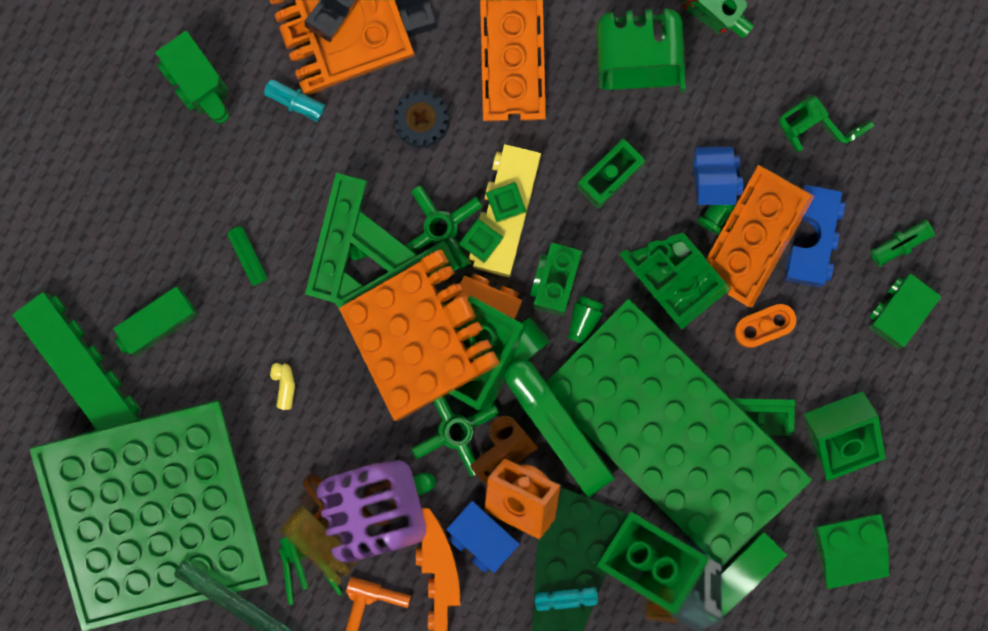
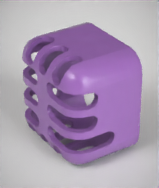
[317,460,426,562]

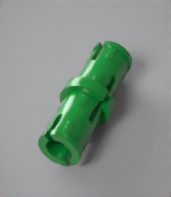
[870,220,935,267]

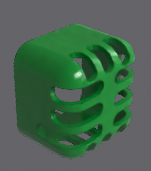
[596,8,686,93]

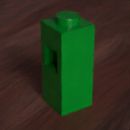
[113,286,199,357]

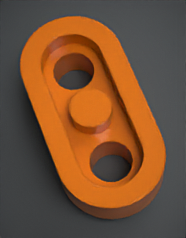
[734,304,796,348]

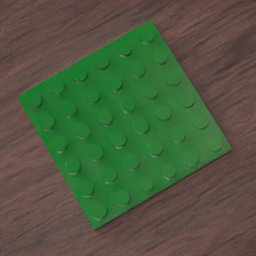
[29,399,269,631]

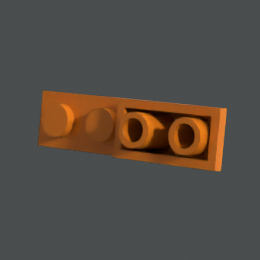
[416,508,461,631]

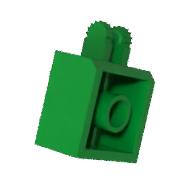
[155,30,230,125]

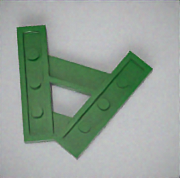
[305,172,460,311]

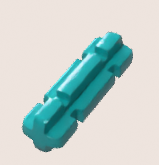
[535,587,598,611]

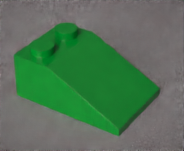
[449,295,526,412]
[597,512,710,616]

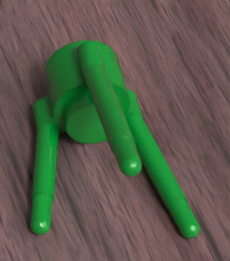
[279,532,343,605]

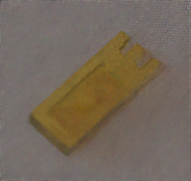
[279,506,359,586]

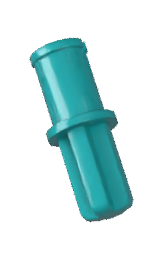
[264,80,326,122]

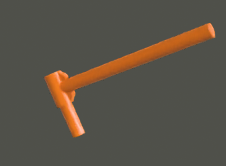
[345,576,411,631]

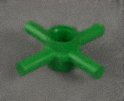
[405,186,483,271]
[411,396,499,477]

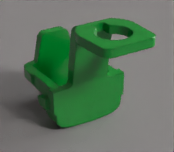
[778,95,875,152]

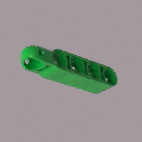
[505,359,615,497]

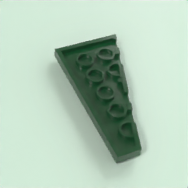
[532,487,629,631]

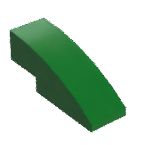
[693,531,787,622]

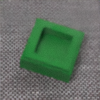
[486,182,526,223]
[459,219,504,264]

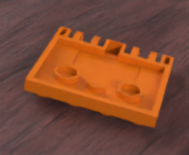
[269,0,414,96]
[339,250,500,421]

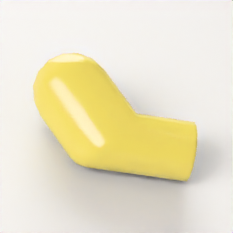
[270,363,295,410]

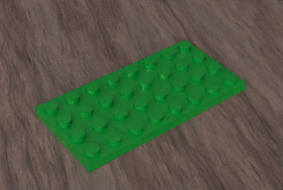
[546,298,812,568]

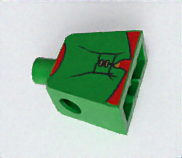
[680,0,755,39]

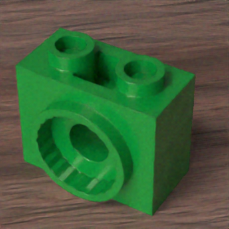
[530,242,582,317]

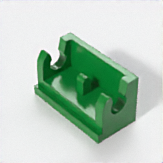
[731,398,795,436]

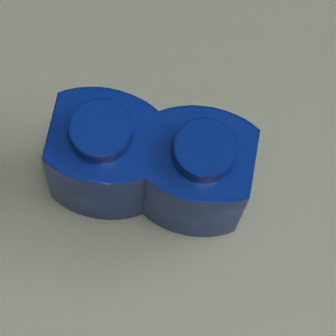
[693,147,743,205]

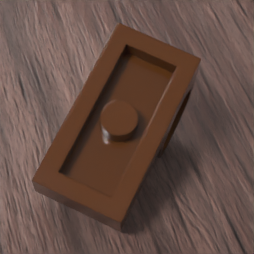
[470,416,539,485]

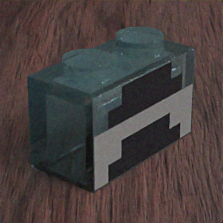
[671,553,722,631]

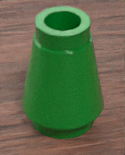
[567,295,604,344]

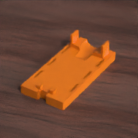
[480,0,546,121]
[706,165,815,307]

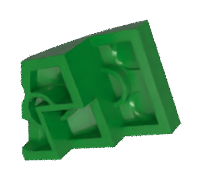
[619,233,730,329]

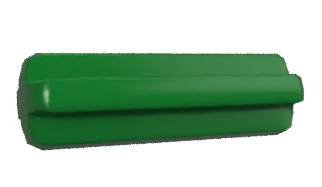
[227,226,267,286]

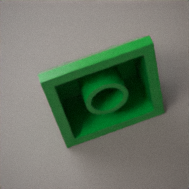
[804,391,886,481]
[812,514,889,589]

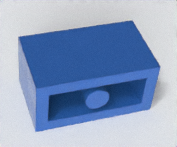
[446,501,520,573]

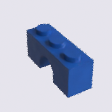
[783,185,845,288]

